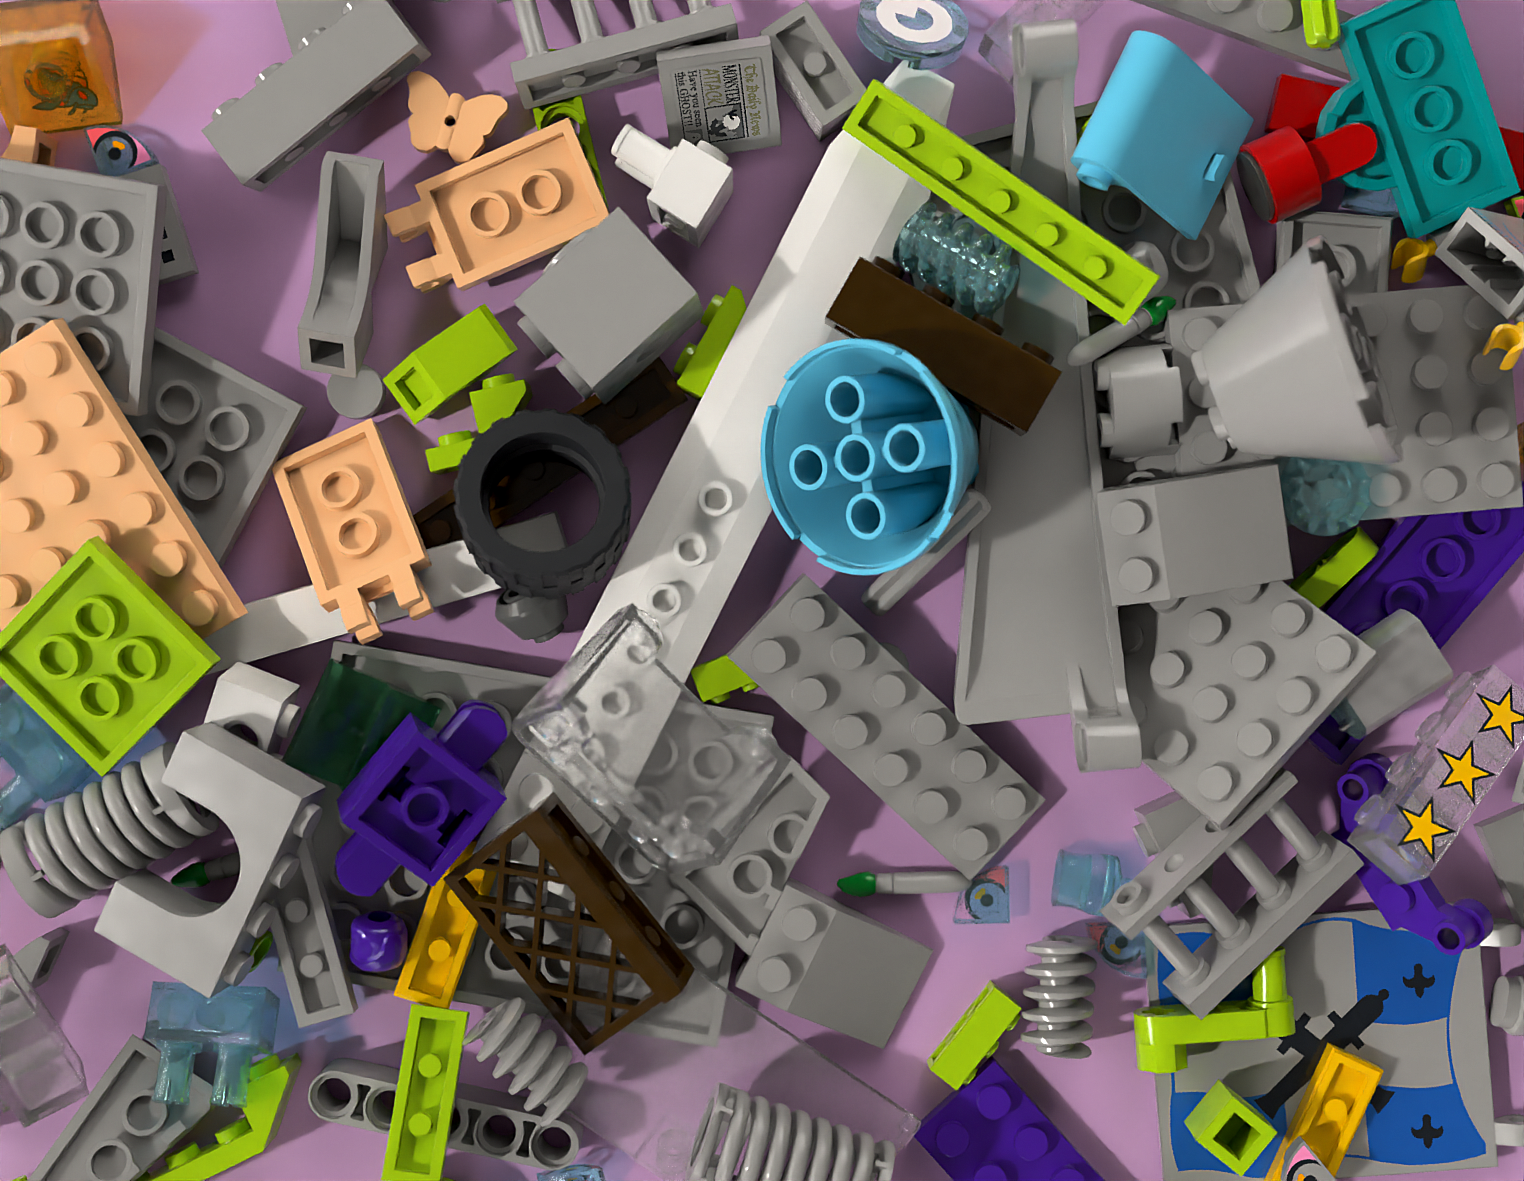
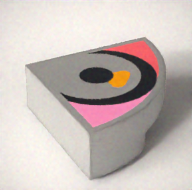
[1281,1135,1337,1181]

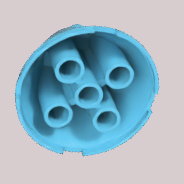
[760,339,979,575]

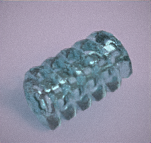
[892,201,1020,317]

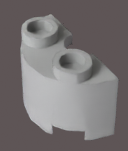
[1092,343,1183,460]

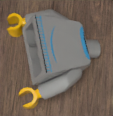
[1390,207,1524,370]

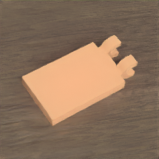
[384,117,610,294]
[272,418,435,645]

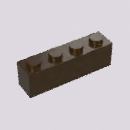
[825,256,1062,436]

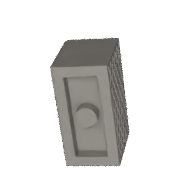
[759,0,867,142]

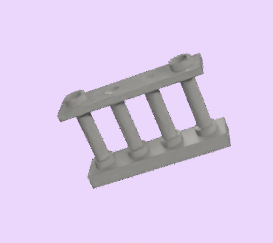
[496,0,739,110]
[1100,767,1364,1020]

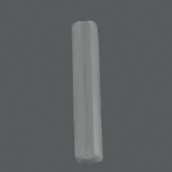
[861,488,991,616]

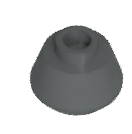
[495,589,568,643]

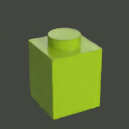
[1184,1079,1278,1177]

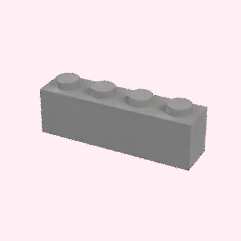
[201,0,432,192]

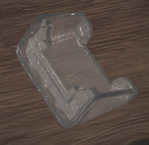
[511,603,791,873]

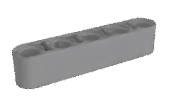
[308,1058,584,1170]

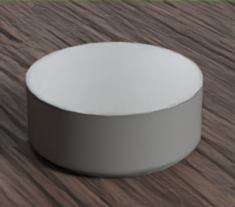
[327,364,386,420]

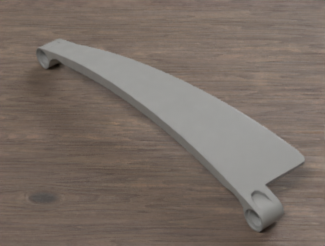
[953,18,1142,773]

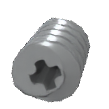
[1020,935,1098,1059]
[462,997,588,1127]

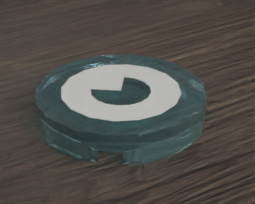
[856,0,969,70]

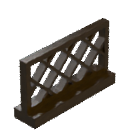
[443,792,695,1056]

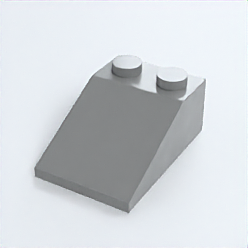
[1096,463,1294,607]
[735,877,933,1049]

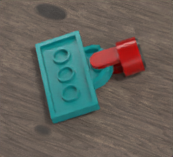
[1236,0,1521,238]

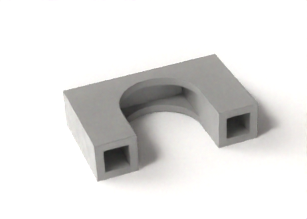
[94,722,326,999]

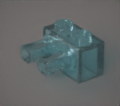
[0,683,95,830]
[144,981,280,1108]

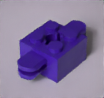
[334,699,508,896]

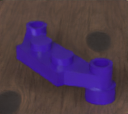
[1331,753,1494,955]

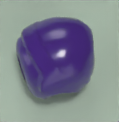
[349,910,408,972]

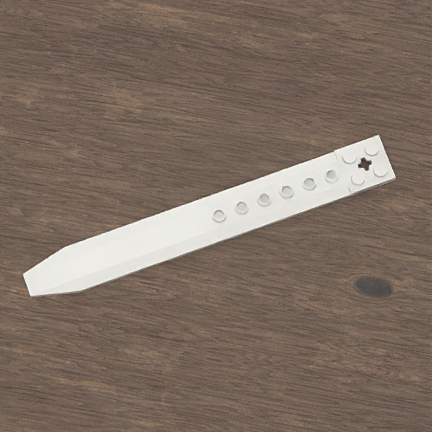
[472,57,955,903]

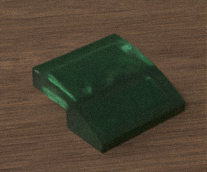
[282,658,441,791]

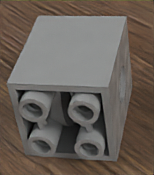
[513,207,704,404]

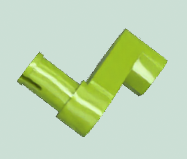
[1133,945,1296,1073]

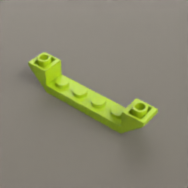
[11,1053,302,1181]

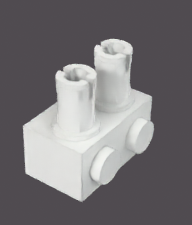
[611,124,733,248]

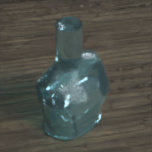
[1051,849,1133,917]

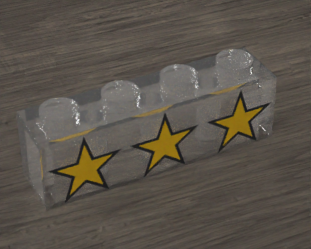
[1347,664,1524,885]

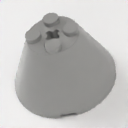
[1191,235,1403,465]

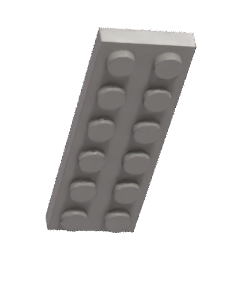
[727,573,1046,881]

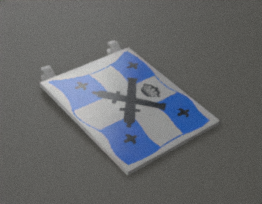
[1142,902,1524,1181]

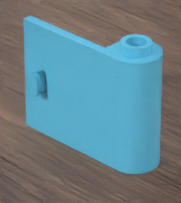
[1071,31,1254,240]

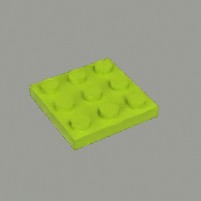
[0,536,221,777]

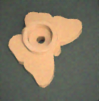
[407,71,509,165]

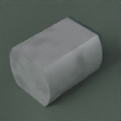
[1330,609,1453,739]

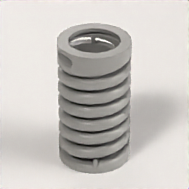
[0,742,219,918]
[685,1081,895,1181]

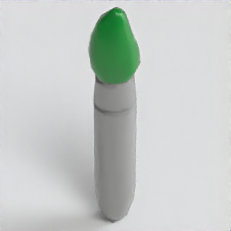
[1067,296,1176,366]
[171,851,241,888]
[837,871,974,897]

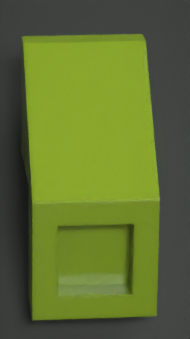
[382,304,518,425]
[425,374,533,475]

